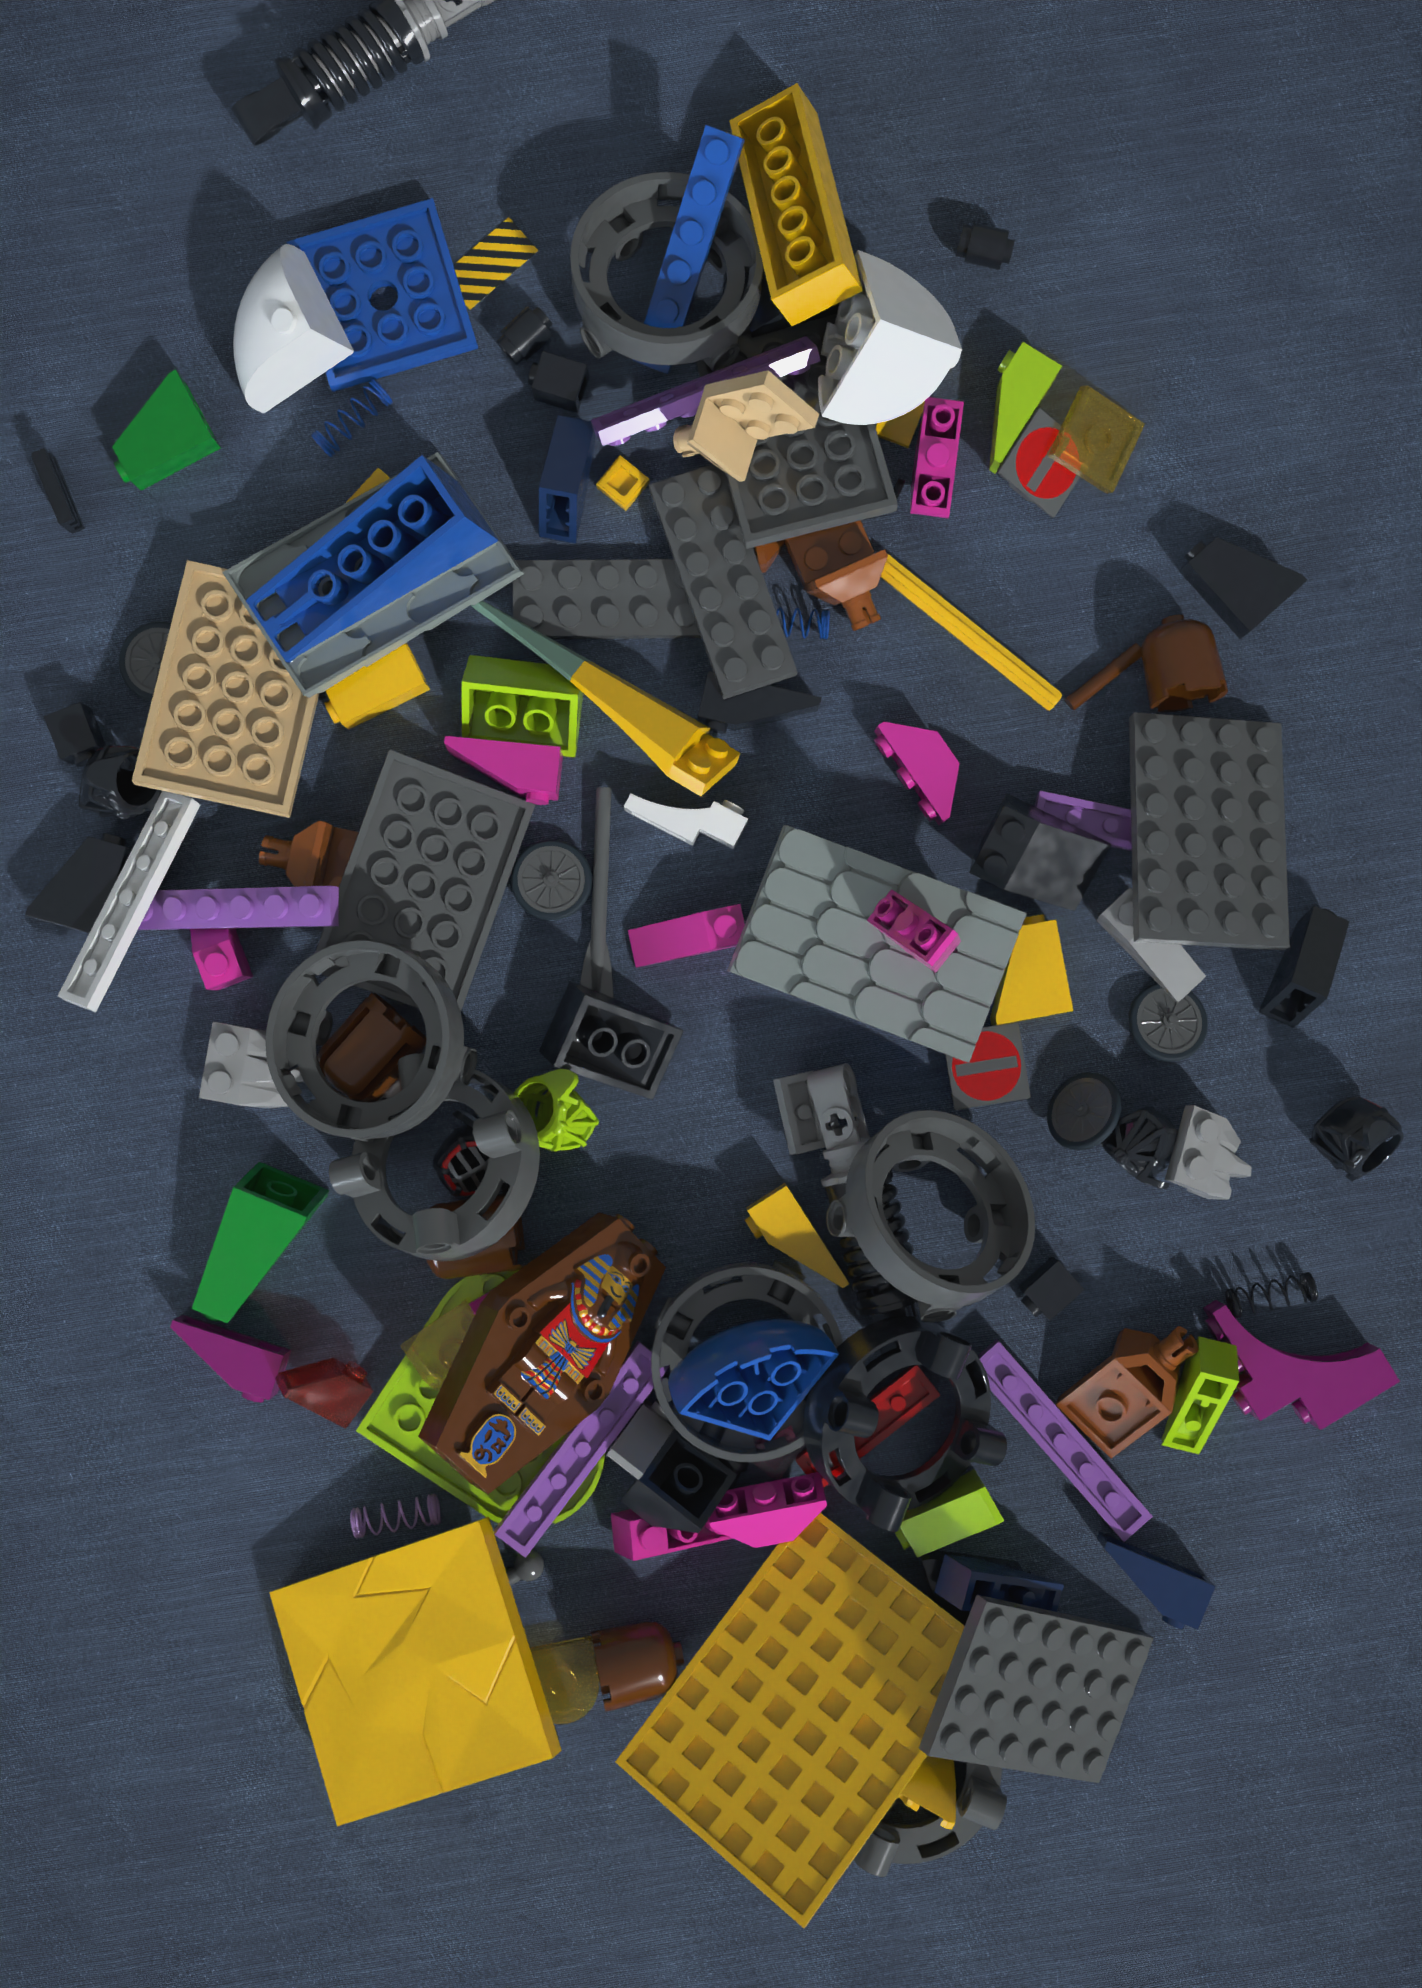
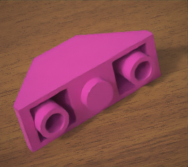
[910,397,964,518]
[874,722,960,825]
[867,889,961,973]
[709,1472,827,1548]

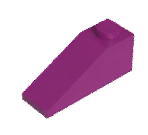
[170,1315,291,1403]

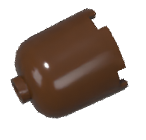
[1141,615,1228,712]
[591,1622,685,1712]

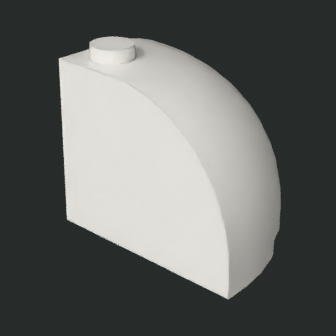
[233,244,354,413]
[818,250,962,425]

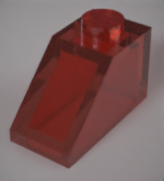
[275,1358,373,1429]

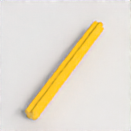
[881,554,1062,711]

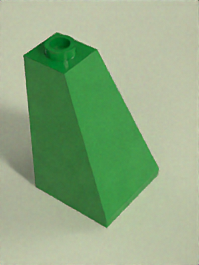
[192,1162,330,1324]

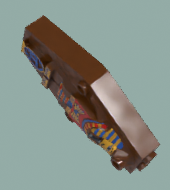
[418,1212,666,1494]

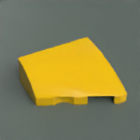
[898,1756,956,1829]

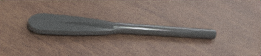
[580,787,614,998]

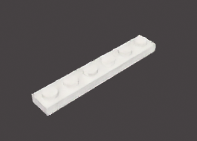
[58,791,200,1012]

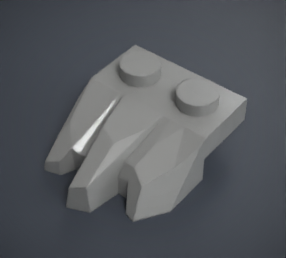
[199,1022,304,1108]
[1165,1105,1252,1200]

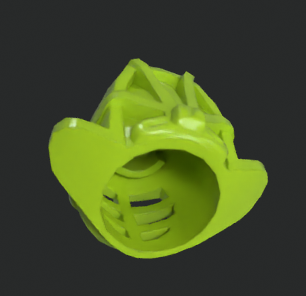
[514,1069,599,1152]

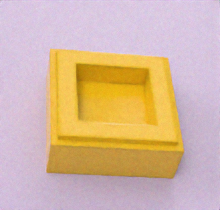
[596,455,650,511]

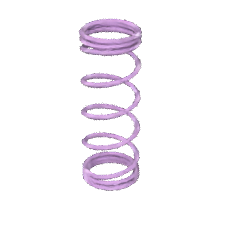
[350,1494,441,1539]

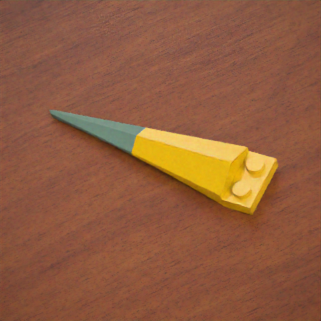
[471,600,741,796]

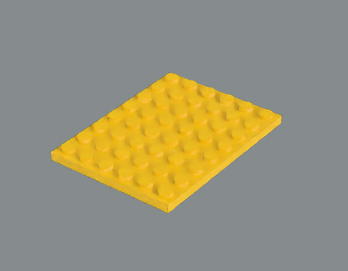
[615,1513,965,1928]

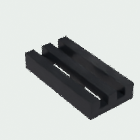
[31,448,85,534]

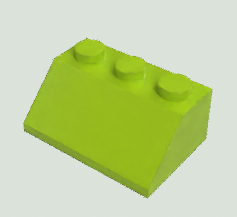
[462,655,583,758]

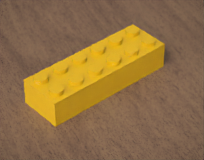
[729,83,863,326]

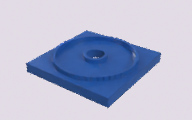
[287,198,478,392]

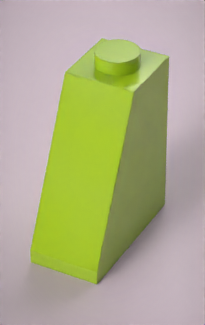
[895,1469,1004,1558]

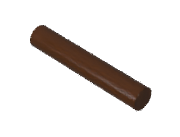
[1065,643,1142,711]

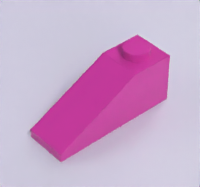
[444,736,563,805]
[628,904,745,968]

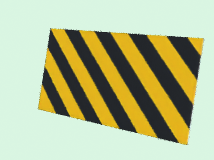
[454,217,538,310]

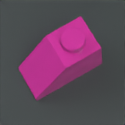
[190,928,253,991]

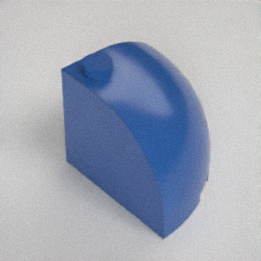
[668,1319,839,1440]

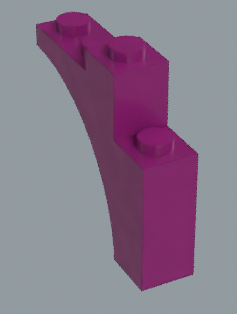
[1203,1300,1400,1430]

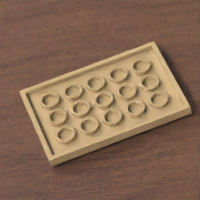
[132,560,319,818]

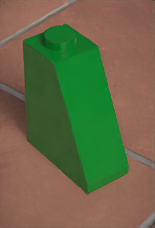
[112,369,221,491]

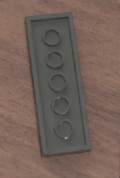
[649,464,797,700]
[513,559,701,640]

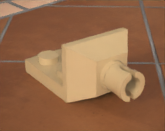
[673,370,819,482]

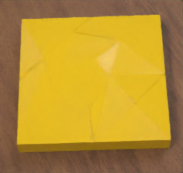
[269,1516,562,1826]

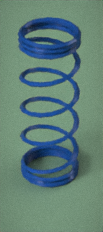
[311,379,393,457]
[776,607,830,640]

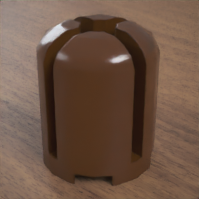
[317,993,427,1103]
[426,1193,525,1279]

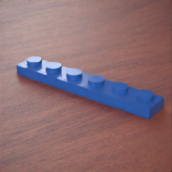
[632,125,745,374]

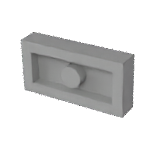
[773,1071,826,1155]

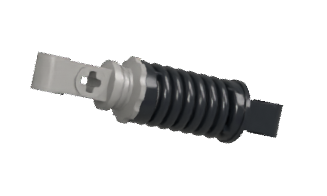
[231,0,495,146]
[807,1063,919,1355]

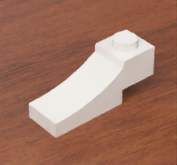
[624,793,748,850]

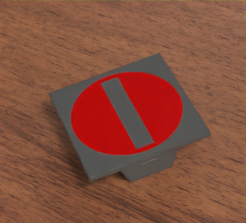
[997,407,1095,518]
[945,1022,1031,1110]

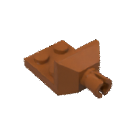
[784,520,888,631]
[259,821,358,887]
[1056,1326,1199,1459]

